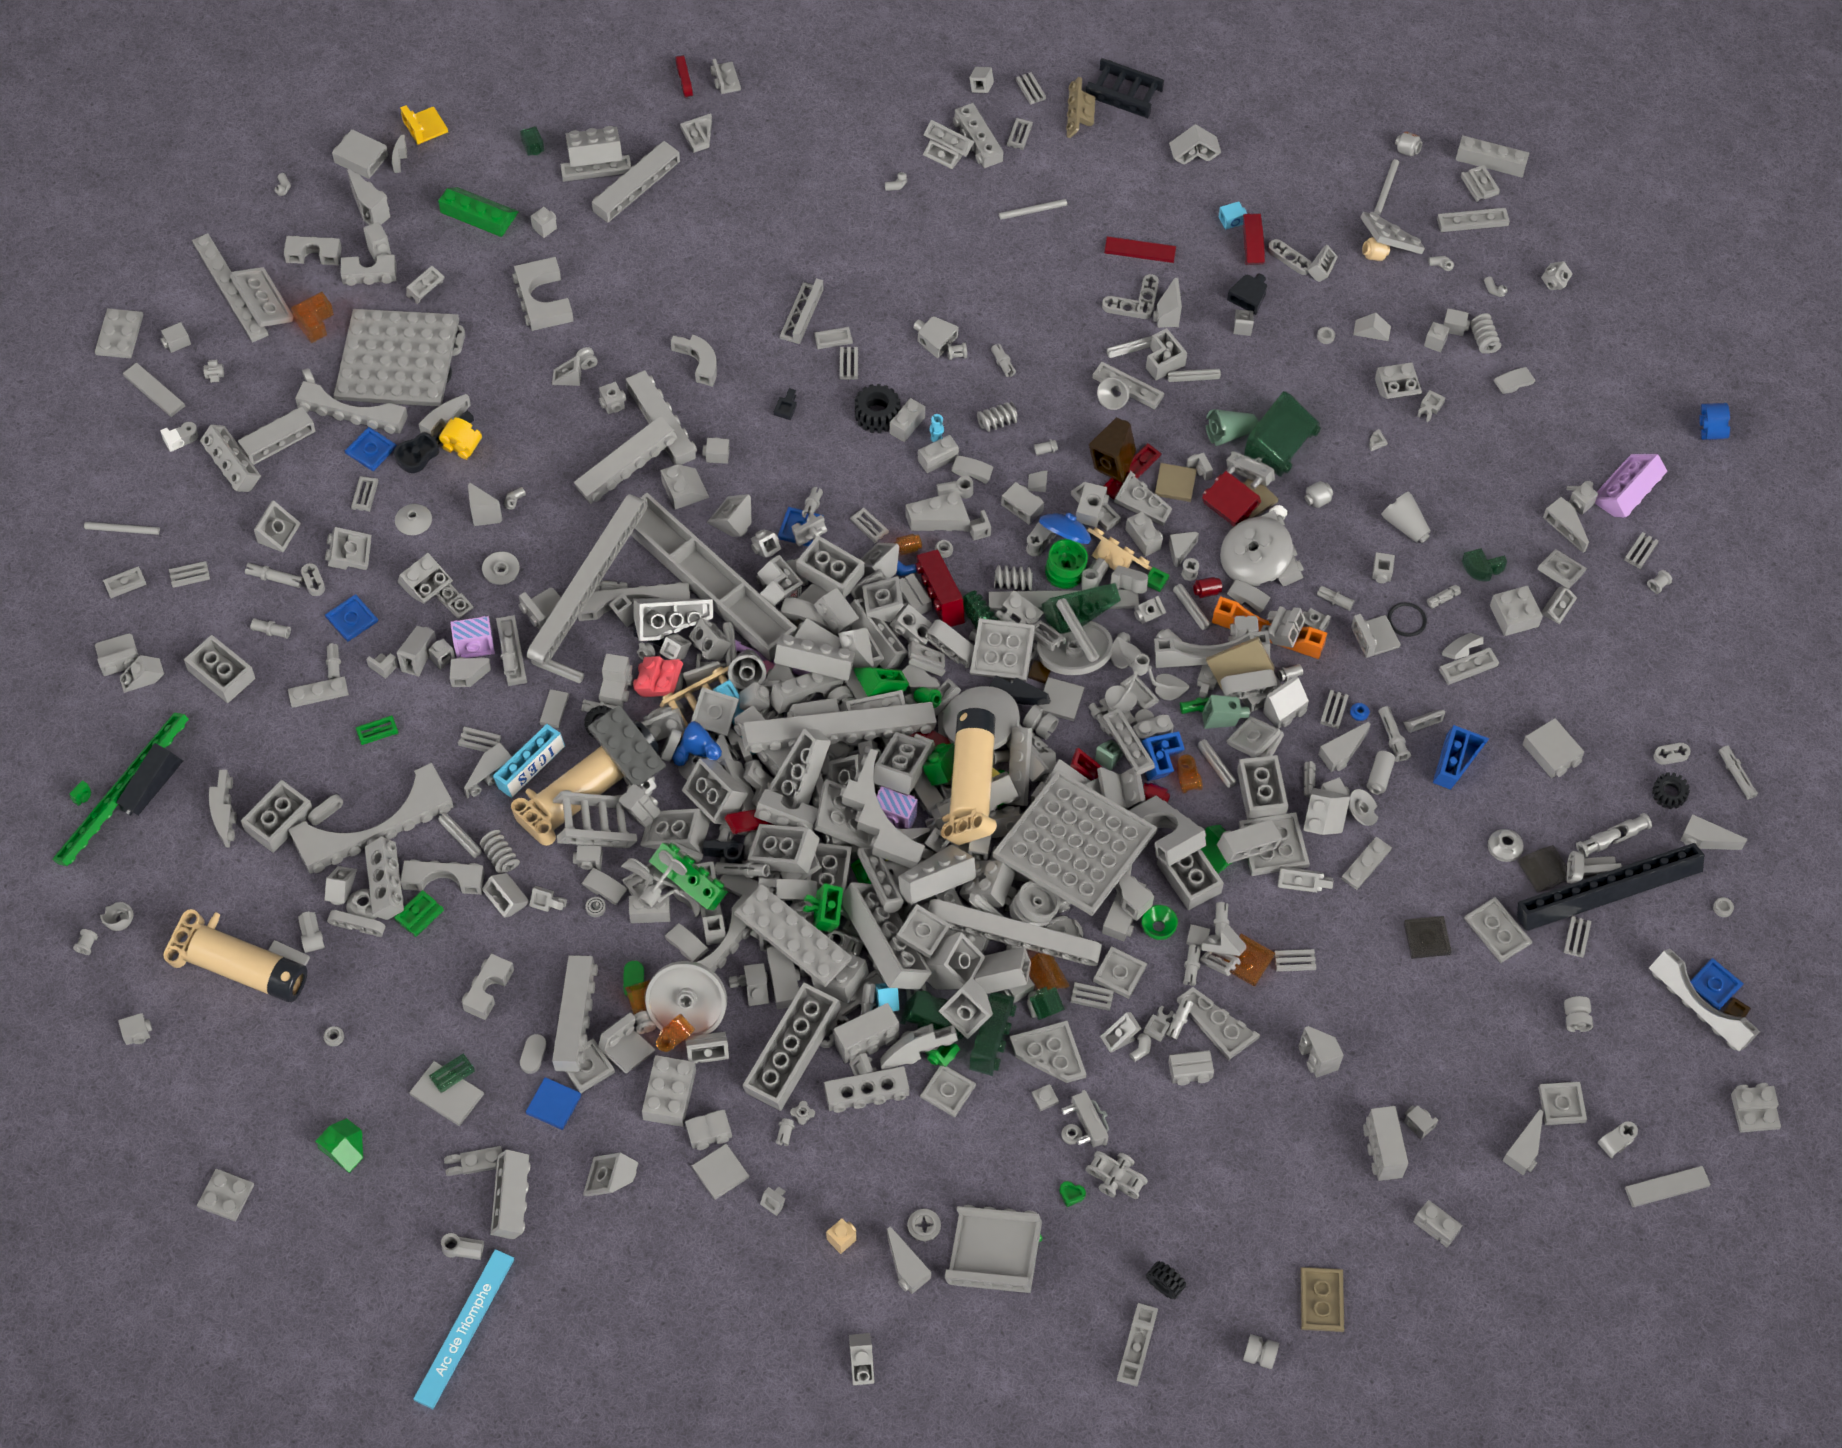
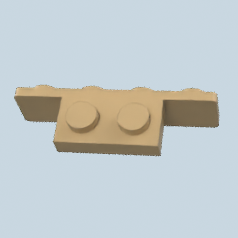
[1087,527,1152,571]

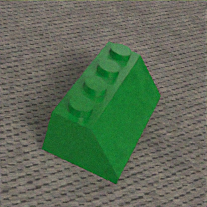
[438,187,519,237]

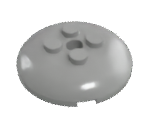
[1220,517,1293,586]

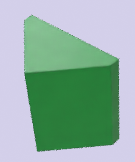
[1201,825,1233,874]

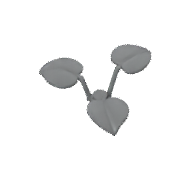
[1105,637,1189,713]
[621,850,701,917]

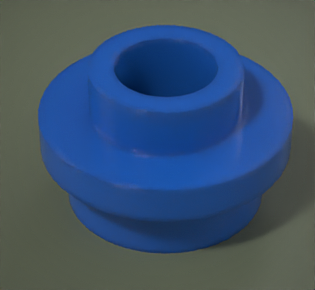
[1350,703,1370,721]

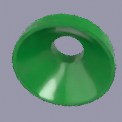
[1142,905,1178,940]

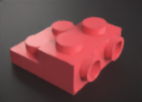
[633,656,683,697]

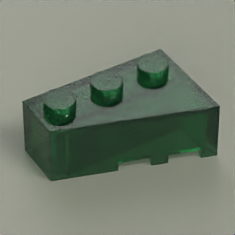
[899,990,964,1039]

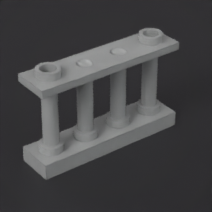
[553,790,637,848]

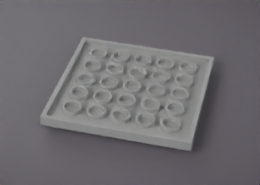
[334,309,459,406]
[993,770,1158,916]

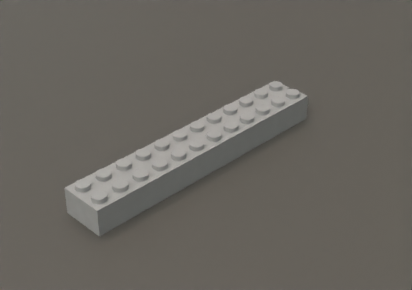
[631,493,797,662]

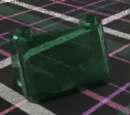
[1244,391,1321,477]

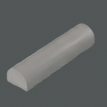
[857,847,903,913]

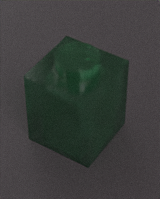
[520,126,544,156]
[1030,986,1065,1020]

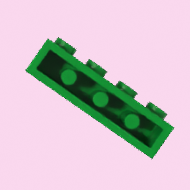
[649,842,728,910]

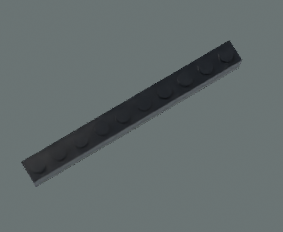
[1517,843,1705,931]

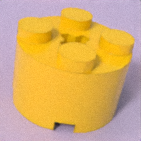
[439,417,482,460]

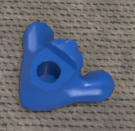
[673,721,722,766]

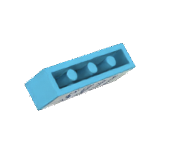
[493,724,565,798]

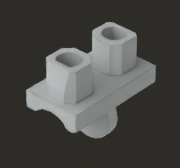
[792,515,827,546]

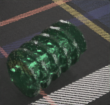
[963,590,998,629]

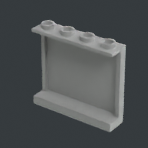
[945,1205,1042,1293]

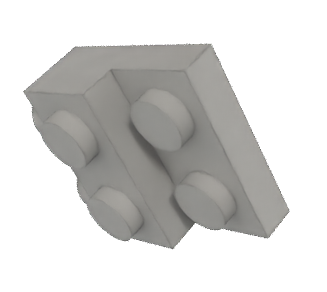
[325,527,372,570]
[1731,1083,1781,1132]

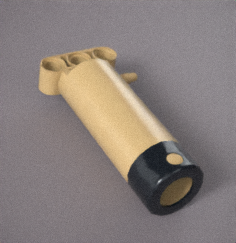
[941,708,997,845]
[163,909,308,1003]

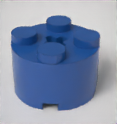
[1699,403,1730,440]

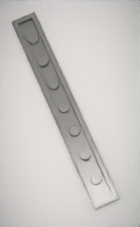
[988,590,1139,611]

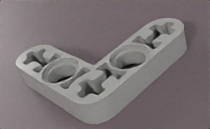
[1102,274,1159,319]

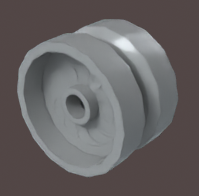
[1009,881,1060,928]

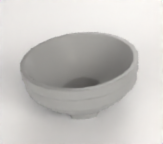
[1097,377,1130,410]
[1488,829,1523,862]
[346,889,377,920]

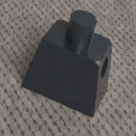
[1227,273,1268,315]

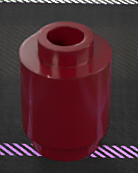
[1193,577,1222,598]
[1143,783,1170,803]

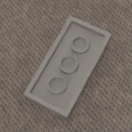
[230,267,294,327]

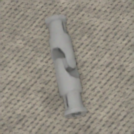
[1576,813,1652,858]

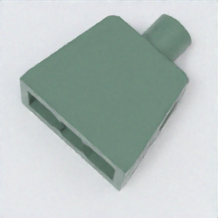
[1202,695,1250,729]

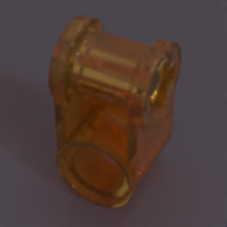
[1176,754,1203,794]
[656,1014,695,1052]

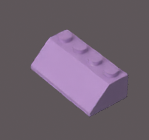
[1595,454,1667,518]

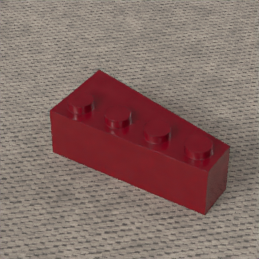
[915,549,965,627]

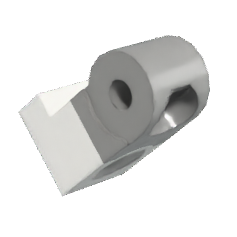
[160,422,199,452]

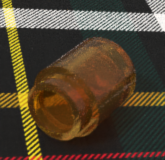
[894,533,922,556]

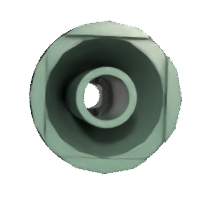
[1206,409,1258,446]

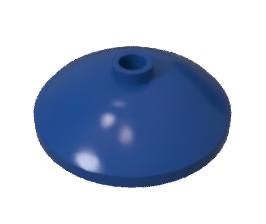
[1039,513,1091,544]

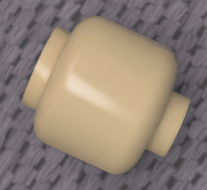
[1362,237,1390,261]

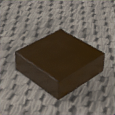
[1028,660,1051,684]
[1723,997,1751,1017]

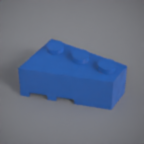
[1433,725,1489,790]

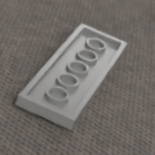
[735,884,852,987]

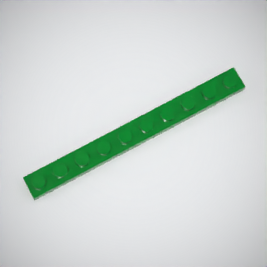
[52,713,189,866]

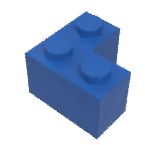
[1141,732,1185,781]

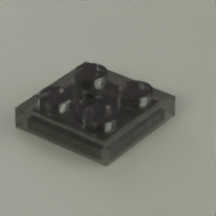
[1404,916,1452,959]

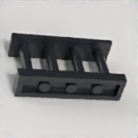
[1086,58,1164,119]

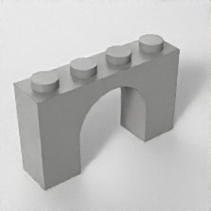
[512,257,573,331]
[766,618,841,704]
[1129,796,1206,866]

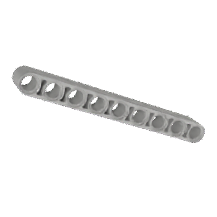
[928,899,1102,966]

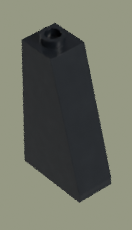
[117,743,183,816]

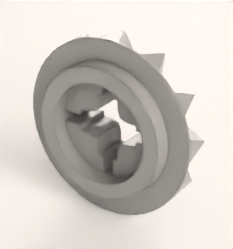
[907,1209,941,1242]

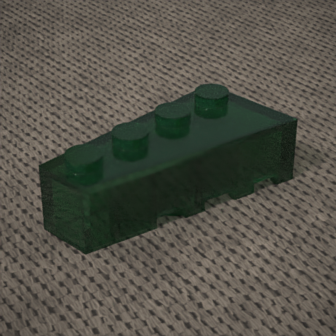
[969,992,1017,1076]

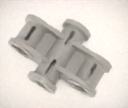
[1086,1151,1148,1199]

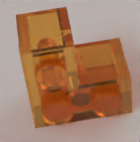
[291,292,334,343]

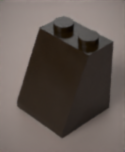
[1089,417,1136,483]

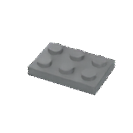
[95,308,143,358]

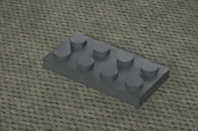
[588,705,666,787]

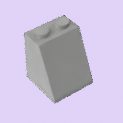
[921,932,985,989]

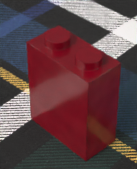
[1202,471,1261,527]

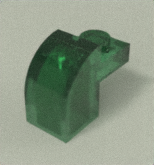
[1462,548,1507,582]

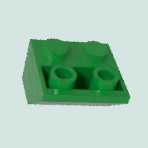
[853,668,909,697]

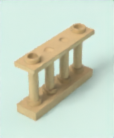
[660,666,729,741]

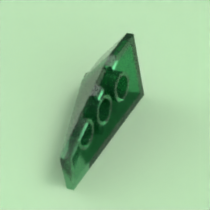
[1041,583,1121,634]

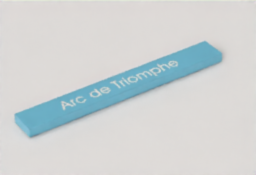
[414,1249,514,1409]

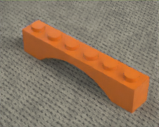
[1212,596,1327,659]

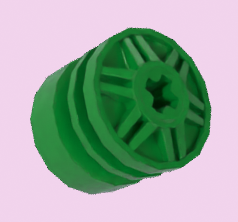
[1045,539,1088,589]

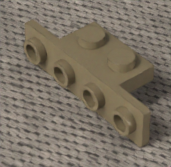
[1066,77,1095,138]

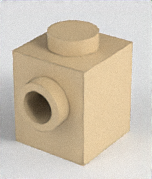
[826,1218,856,1254]

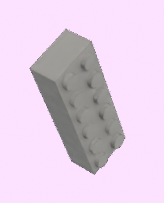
[842,882,932,990]
[743,983,841,1111]

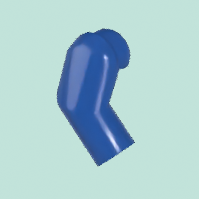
[896,561,916,576]

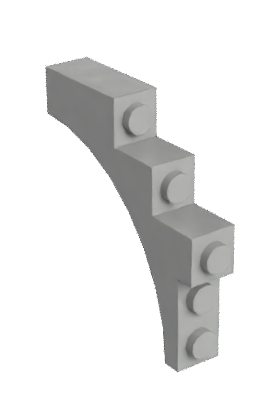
[840,749,925,868]

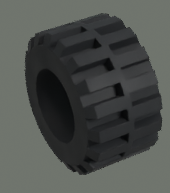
[855,384,900,434]

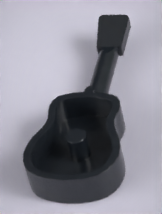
[394,410,474,473]

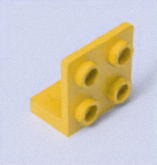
[400,105,448,145]

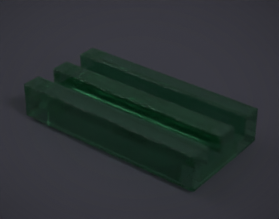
[429,1053,475,1093]

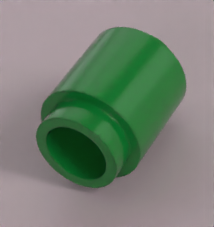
[914,687,942,708]

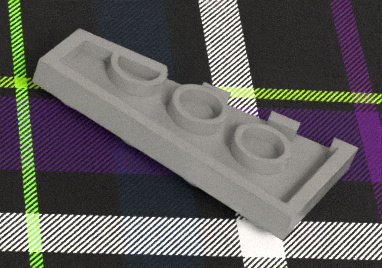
[1177,987,1260,1061]

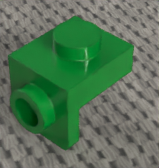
[924,1043,960,1067]

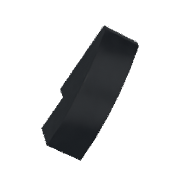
[989,675,1051,705]

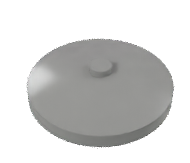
[1037,619,1113,675]
[943,686,1020,750]
[645,961,727,1039]

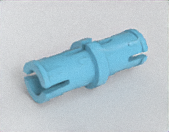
[929,414,944,442]

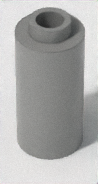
[1367,751,1396,795]

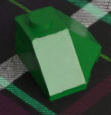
[316,1118,363,1173]

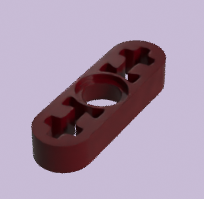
[675,55,693,98]

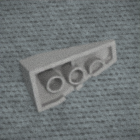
[634,598,713,641]

